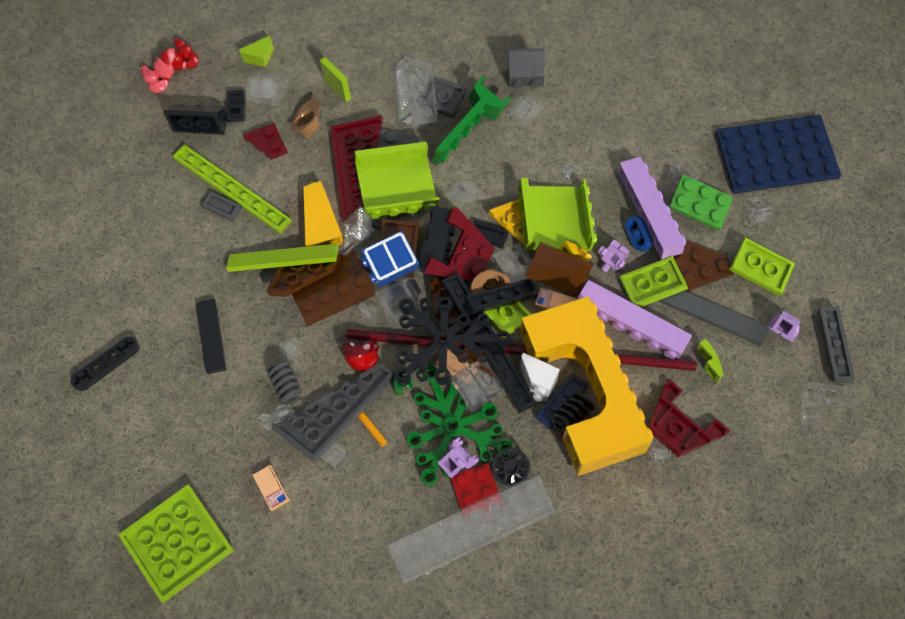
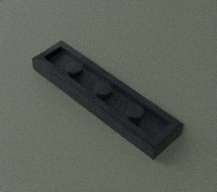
[464,279,539,315]
[196,299,227,374]

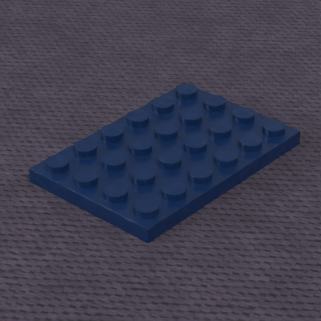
[715,114,842,194]

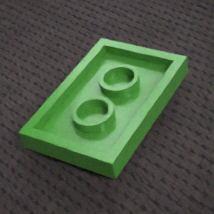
[669,174,733,231]

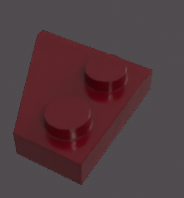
[243,123,288,160]

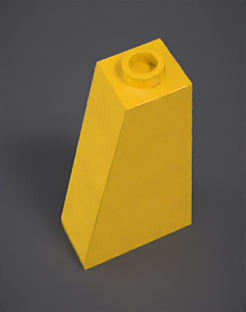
[304,181,344,247]

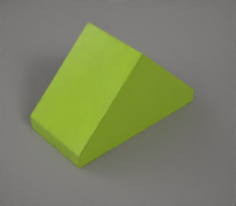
[239,36,274,67]

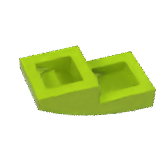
[696,338,723,383]

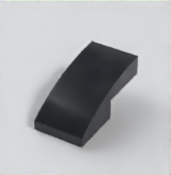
[226,90,246,123]

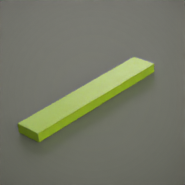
[226,244,339,272]

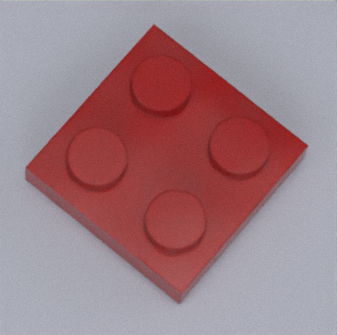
[451,463,502,516]

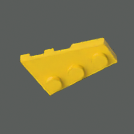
[488,199,524,245]

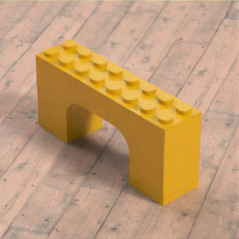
[520,296,653,476]

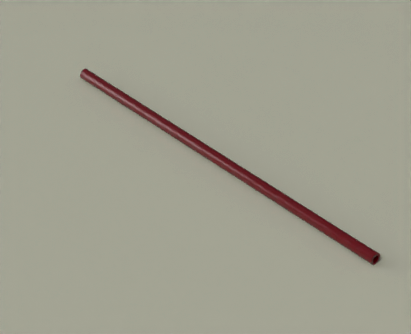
[346,329,697,371]

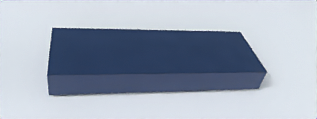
[535,373,588,430]

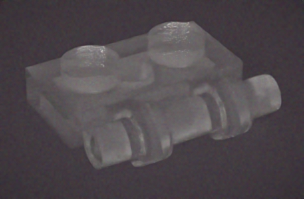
[493,243,531,283]

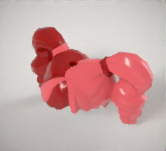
[140,38,199,93]

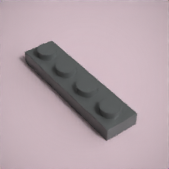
[817,306,855,383]

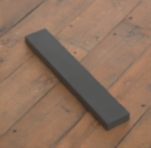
[658,291,769,346]

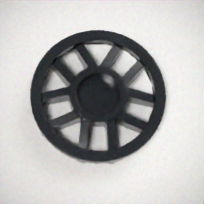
[491,448,530,486]

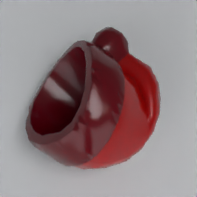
[342,339,379,371]

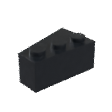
[419,206,456,272]

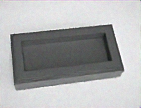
[201,191,242,222]

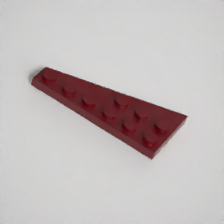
[330,115,383,222]

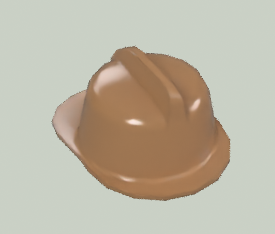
[290,99,321,138]
[471,268,511,293]

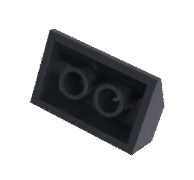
[163,104,227,135]

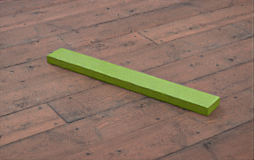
[172,144,292,234]

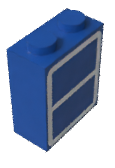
[360,231,420,288]

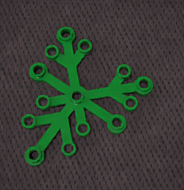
[407,365,513,486]

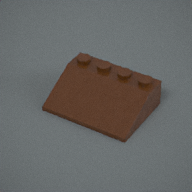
[292,249,376,327]

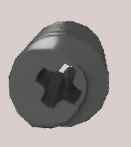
[267,362,303,406]

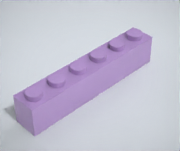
[618,157,686,260]
[577,280,692,360]

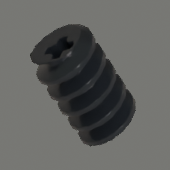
[550,393,595,435]

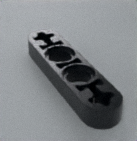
[71,337,140,391]

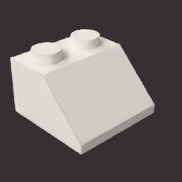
[520,353,560,402]

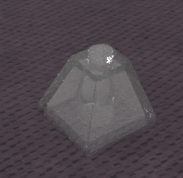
[342,206,374,255]

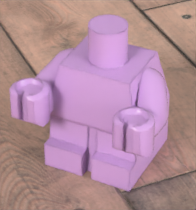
[598,240,629,273]
[767,311,801,342]
[438,437,479,478]

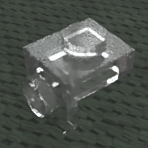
[645,436,671,464]

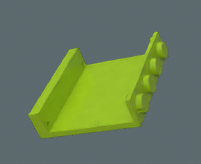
[354,141,440,219]
[518,178,597,252]

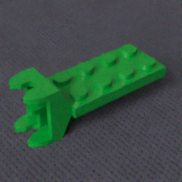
[431,76,512,166]

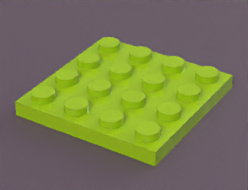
[118,484,234,603]

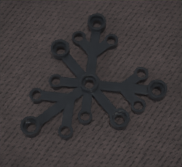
[395,297,511,386]

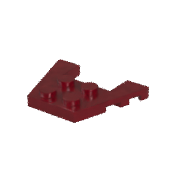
[422,206,495,281]
[648,379,730,458]

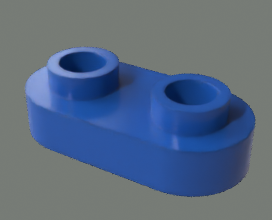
[625,216,652,251]

